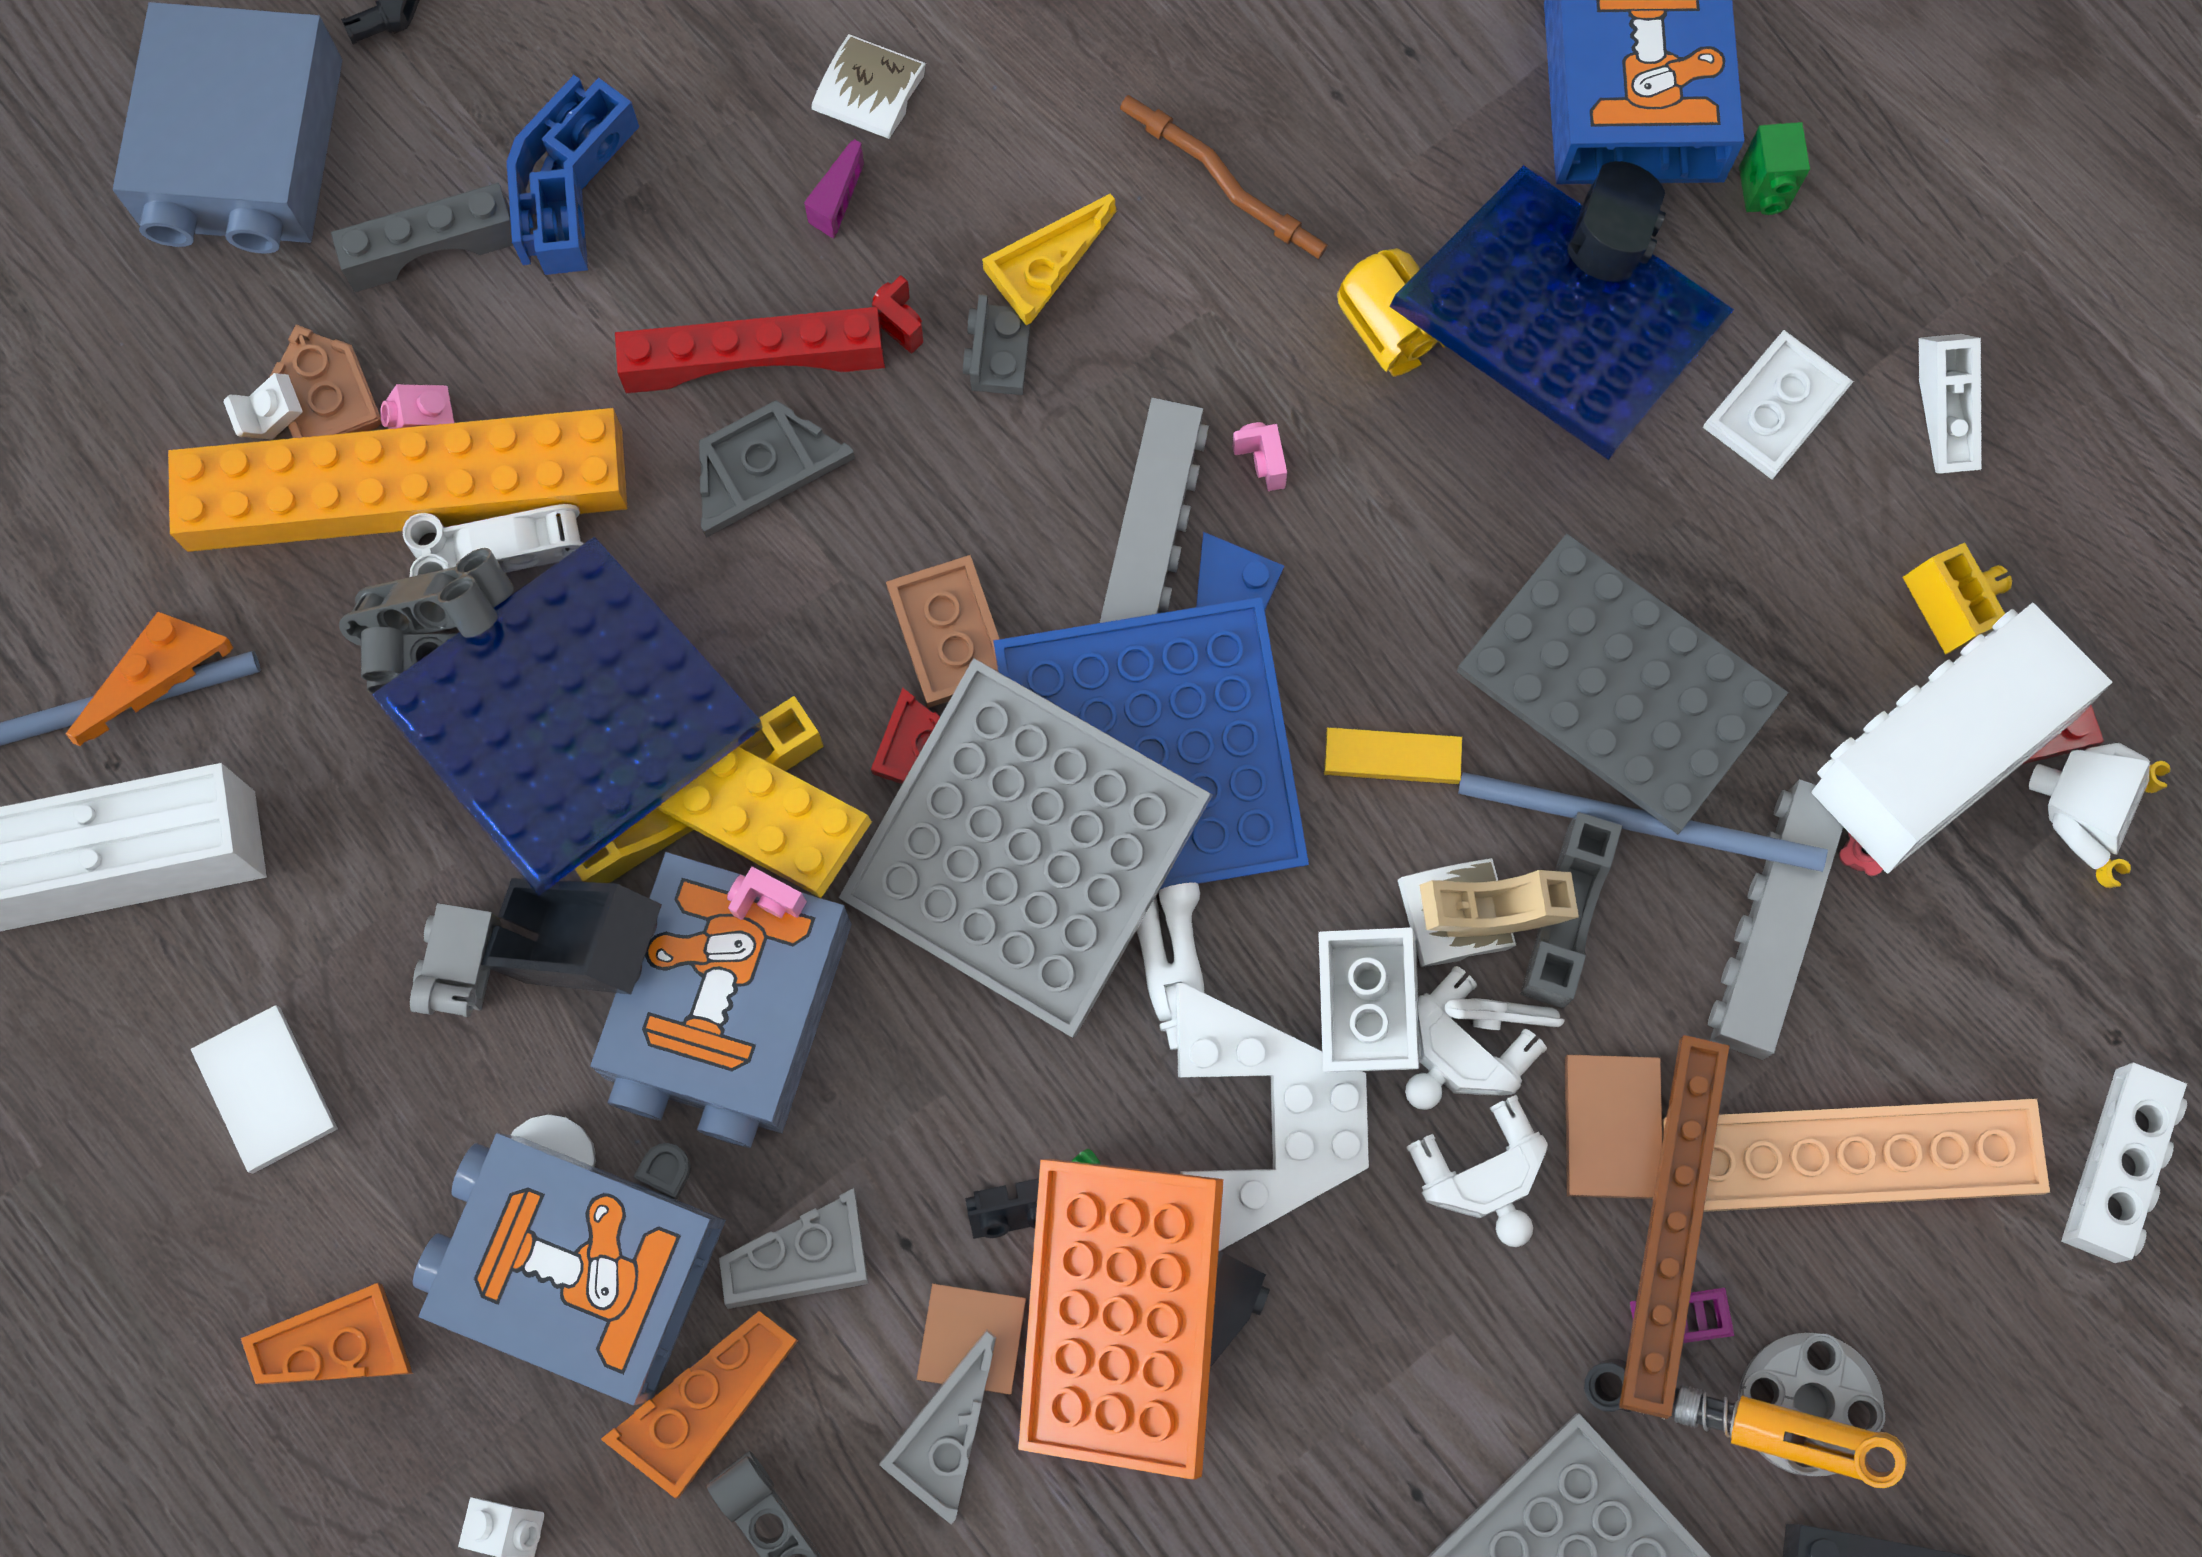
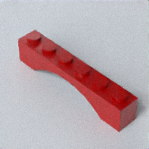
[615,307,885,394]

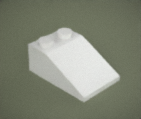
[1319,928,1419,1072]

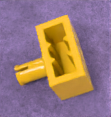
[1902,543,2012,655]

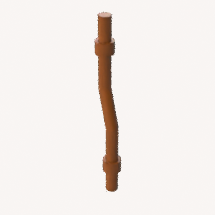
[1120,95,1328,259]

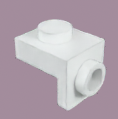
[458,1497,544,1557]

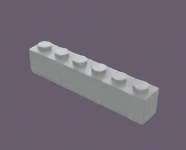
[1100,398,1209,623]
[1708,779,1843,1060]

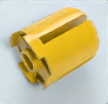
[1337,248,1459,377]

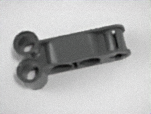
[339,548,514,646]
[361,627,545,695]
[707,1451,822,1557]

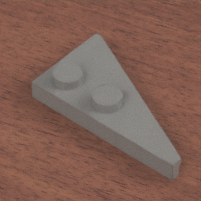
[879,1329,996,1524]

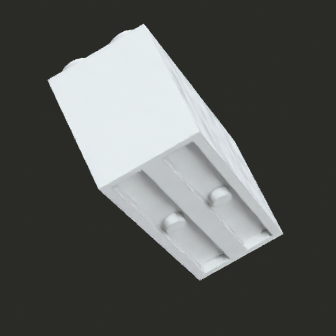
[1811,603,2113,874]
[0,763,267,931]

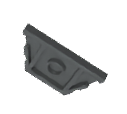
[699,400,855,538]

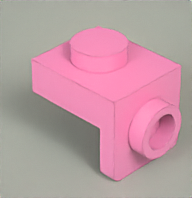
[380,384,454,429]

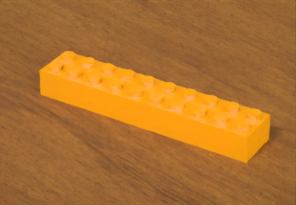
[168,408,627,552]

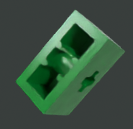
[1739,122,1810,215]

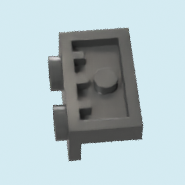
[963,294,1031,395]

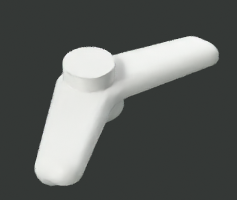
[1445,998,1565,1030]

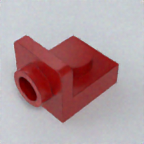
[872,275,923,354]

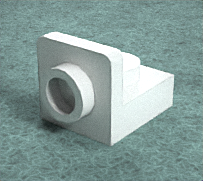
[224,373,303,440]

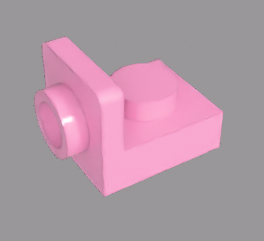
[1232,422,1287,491]
[727,867,807,920]

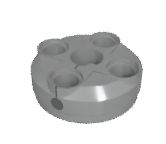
[1738,1333,1885,1477]

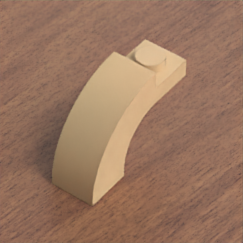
[1419,870,1579,937]

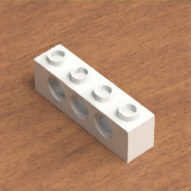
[2061,1062,2187,1263]

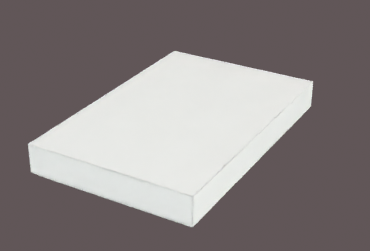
[1703,330,1854,480]
[191,1005,338,1174]

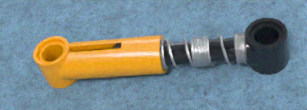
[1584,1359,1907,1488]

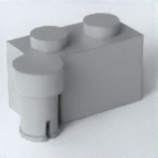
[410,903,501,1017]

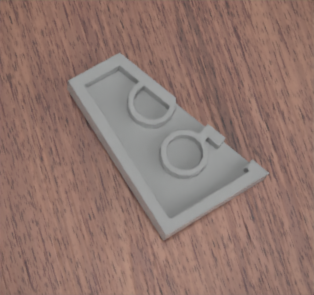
[719,1188,869,1309]

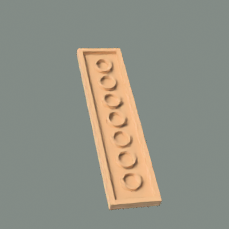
[1662,1099,2050,1212]

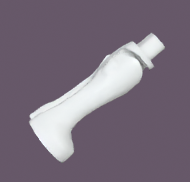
[1136,883,1204,1050]

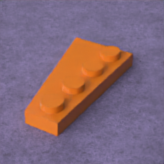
[601,1311,798,1499]

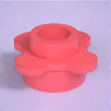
[1839,832,1883,876]

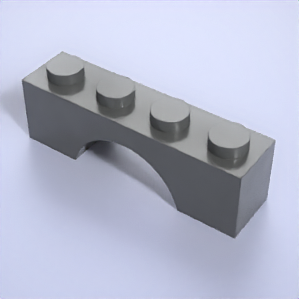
[331,182,513,292]
[1520,812,1622,1009]

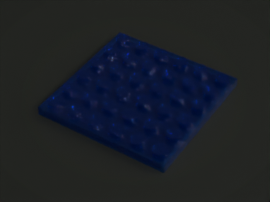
[1389,165,1734,460]
[372,536,763,895]

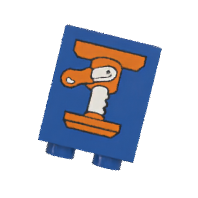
[1544,0,1744,184]

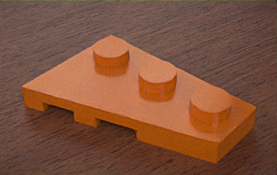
[241,1283,413,1384]

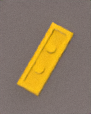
[1324,727,1462,784]

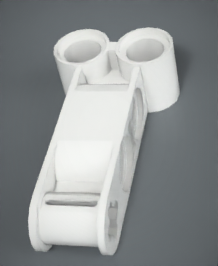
[403,504,587,577]

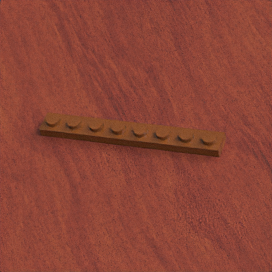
[1619,1035,1730,1419]

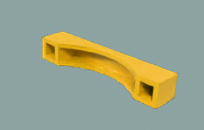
[559,696,824,883]

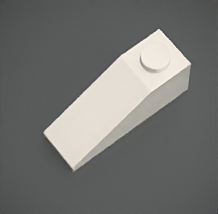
[1919,334,1982,473]

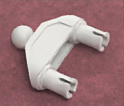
[1405,966,1547,1110]
[1406,1095,1548,1247]

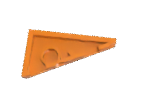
[66,612,234,746]

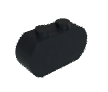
[1567,161,1666,282]

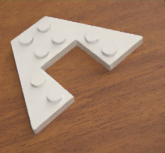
[1176,983,1369,1251]

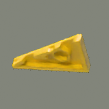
[982,193,1117,325]

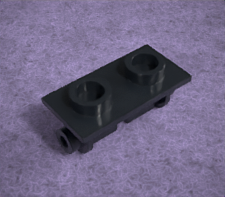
[965,1178,1039,1239]

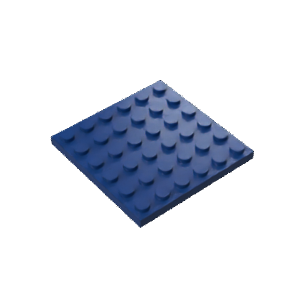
[993,597,1309,890]

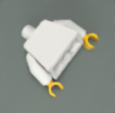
[2029,743,2171,888]

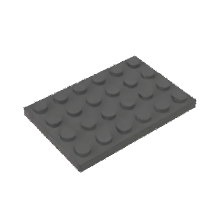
[1457,533,1789,835]

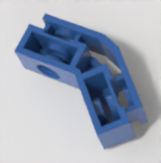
[506,75,639,275]

